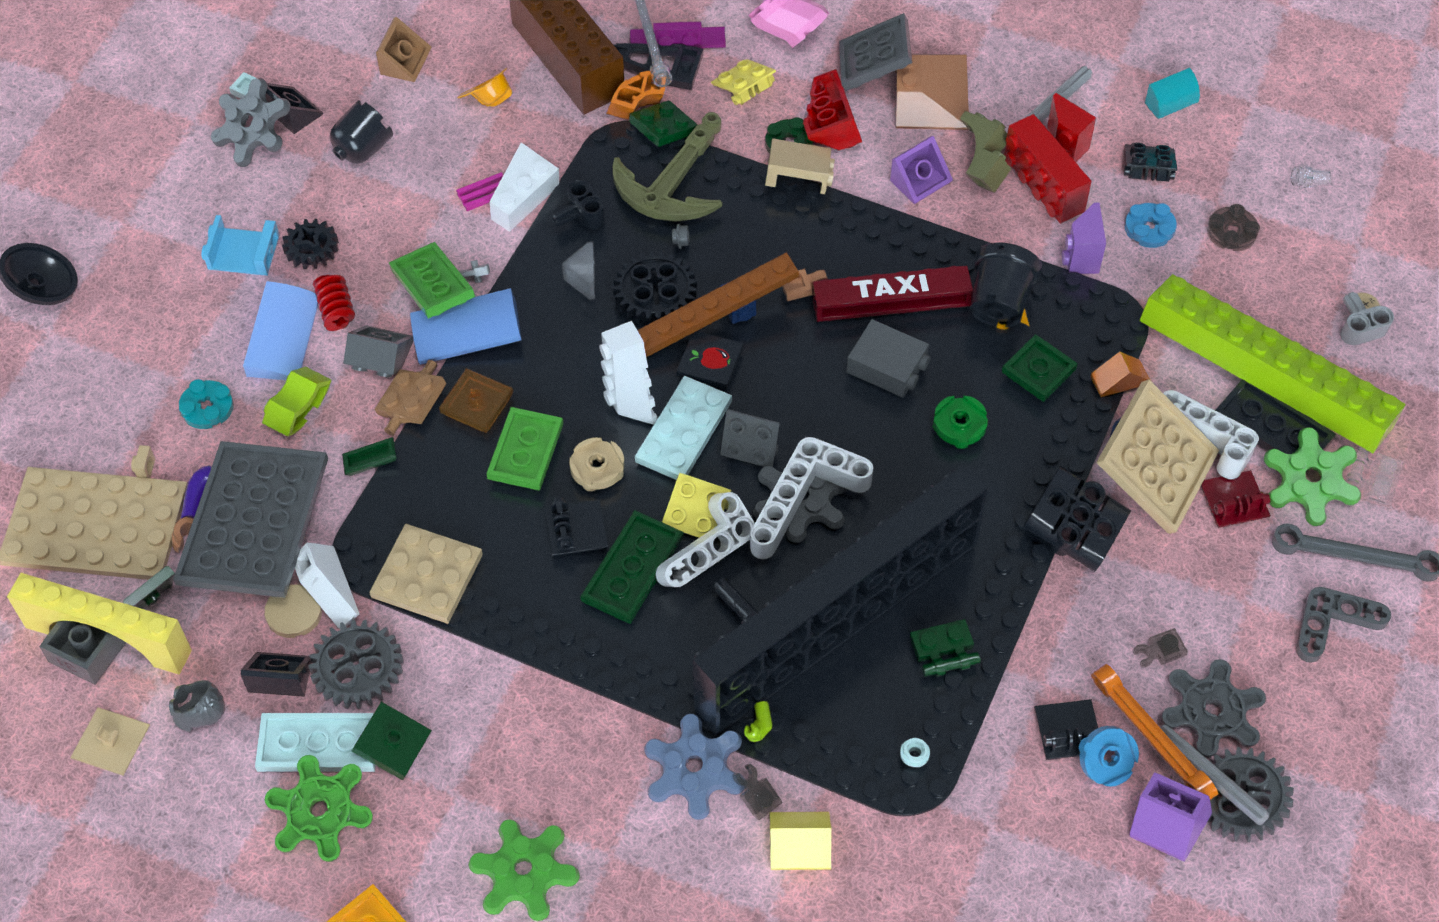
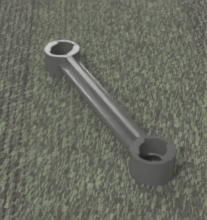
[1272,523,1439,582]

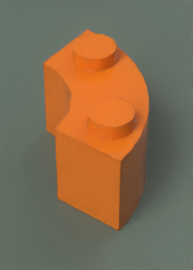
[606,70,669,119]

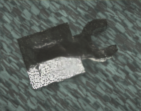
[1133,628,1188,668]
[732,764,783,820]

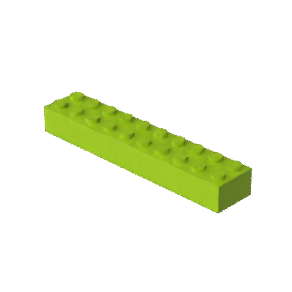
[1140,274,1406,453]

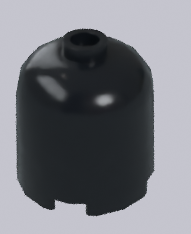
[329,100,393,164]

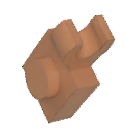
[782,269,827,301]

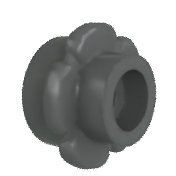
[672,224,690,249]

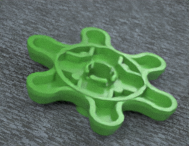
[1264,427,1361,526]
[265,755,373,862]
[468,819,580,921]

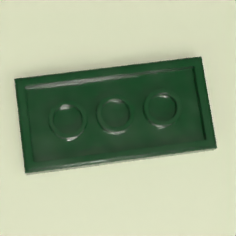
[580,510,684,624]

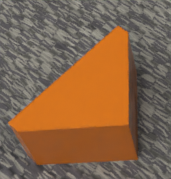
[1090,352,1151,397]

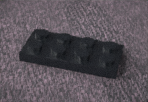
[1215,379,1336,472]

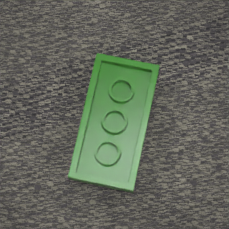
[389,242,476,319]

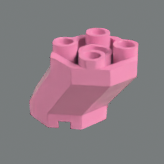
[748,0,830,48]

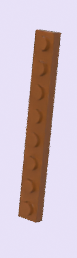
[637,252,800,357]

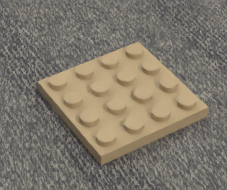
[1096,379,1219,534]

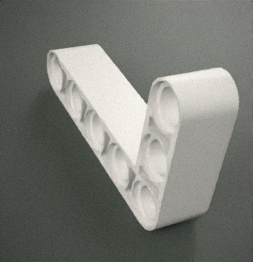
[750,437,873,559]

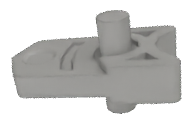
[459,260,490,283]

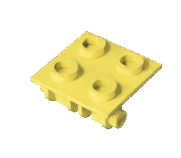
[711,59,776,105]
[662,473,731,538]

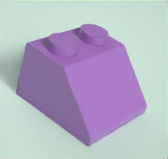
[1062,202,1106,274]

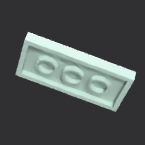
[635,376,732,480]
[255,713,375,772]

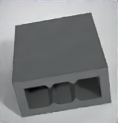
[847,319,930,398]

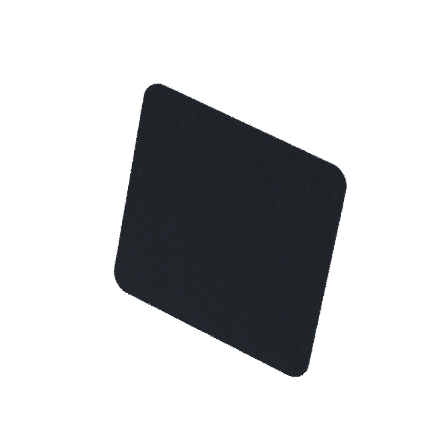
[332,121,1149,816]

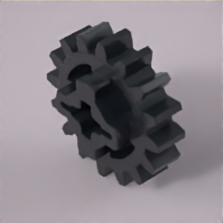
[282,218,339,269]

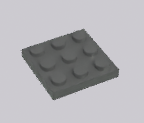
[839,13,912,91]

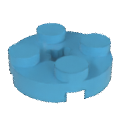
[1125,203,1177,248]
[1079,726,1139,787]

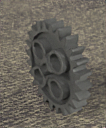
[308,620,404,709]
[1207,747,1294,842]

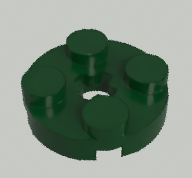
[765,117,814,154]

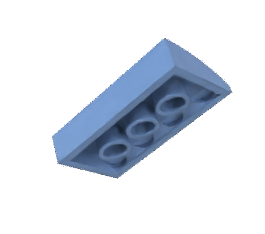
[410,288,521,365]

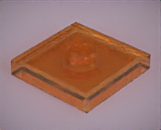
[439,368,513,433]

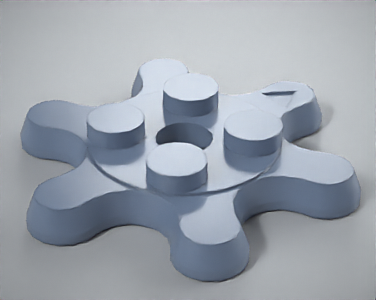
[644,714,746,820]

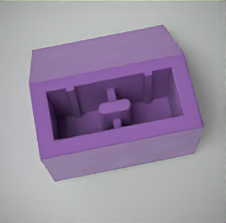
[1129,772,1212,862]

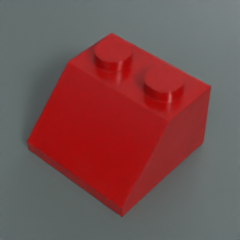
[1047,93,1096,162]

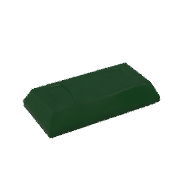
[342,437,396,476]

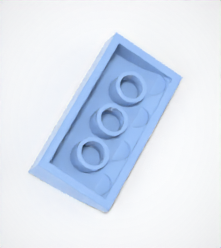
[243,281,318,380]

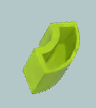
[262,366,332,437]

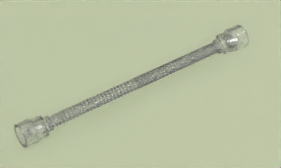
[635,0,672,87]

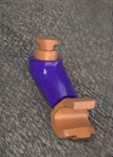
[172,465,211,553]

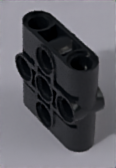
[1023,466,1131,572]

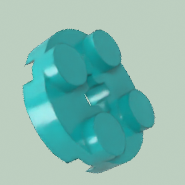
[179,379,234,429]

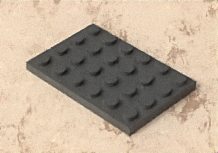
[173,441,328,598]

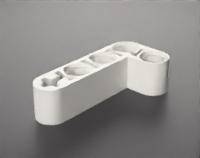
[1163,390,1259,479]
[656,492,755,587]

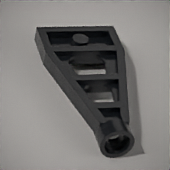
[613,43,704,90]

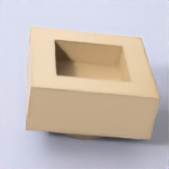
[131,445,156,478]

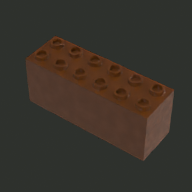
[509,0,624,115]

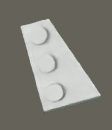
[490,143,559,232]

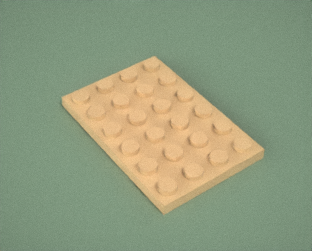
[0,467,188,580]

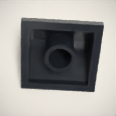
[265,83,323,134]
[241,652,312,697]

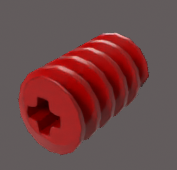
[313,275,355,331]

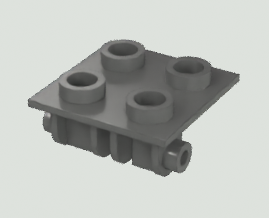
[720,409,780,467]

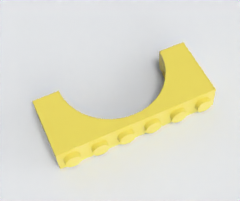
[7,573,192,675]

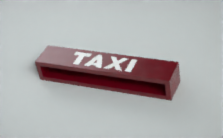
[812,266,973,322]

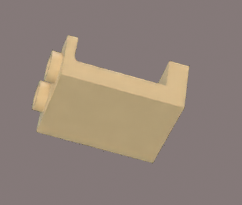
[765,139,835,195]

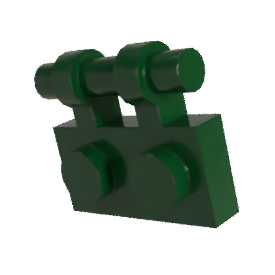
[910,619,980,676]

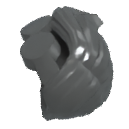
[169,680,225,733]

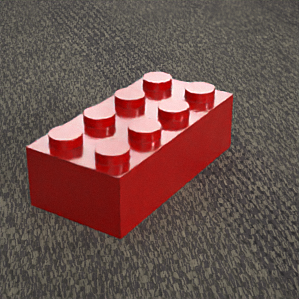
[1004,114,1092,224]

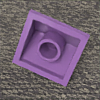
[890,136,953,204]

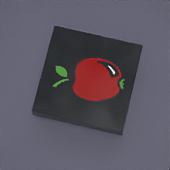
[676,331,743,390]

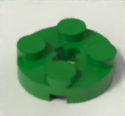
[933,396,988,449]

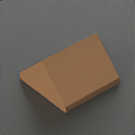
[376,17,432,82]

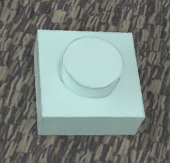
[229,72,256,99]

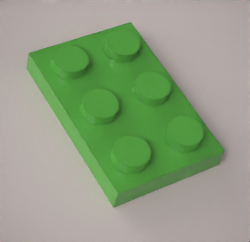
[487,407,563,491]

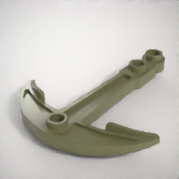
[613,112,722,221]

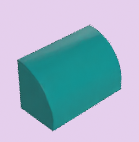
[1145,67,1200,119]

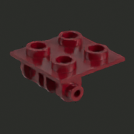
[1201,470,1271,528]

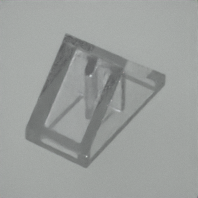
[562,242,595,299]

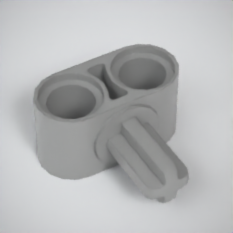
[1340,292,1394,345]

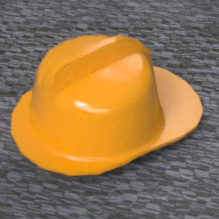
[457,67,513,107]

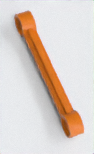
[1091,664,1218,800]

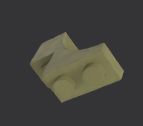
[960,111,1011,193]

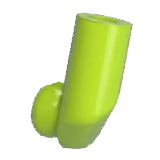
[744,701,772,742]

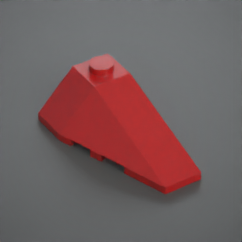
[803,69,862,151]

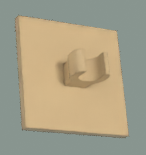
[70,707,150,776]

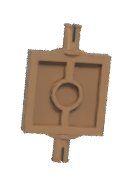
[374,360,446,436]

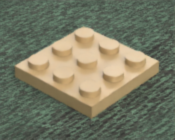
[370,524,483,624]

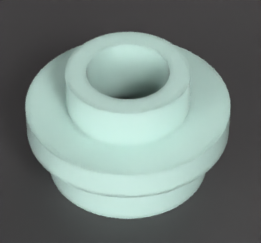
[900,738,930,767]

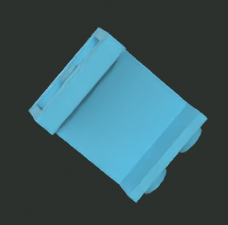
[201,215,280,276]

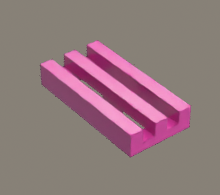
[456,172,503,211]

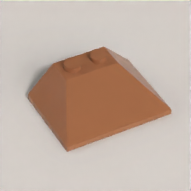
[895,54,969,130]

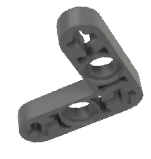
[1296,587,1391,663]

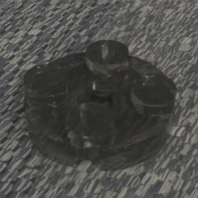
[1207,204,1260,251]

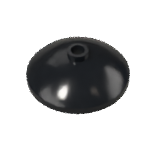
[0,243,78,305]

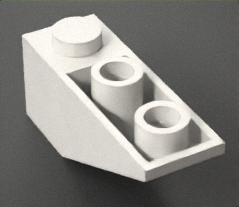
[295,542,359,630]

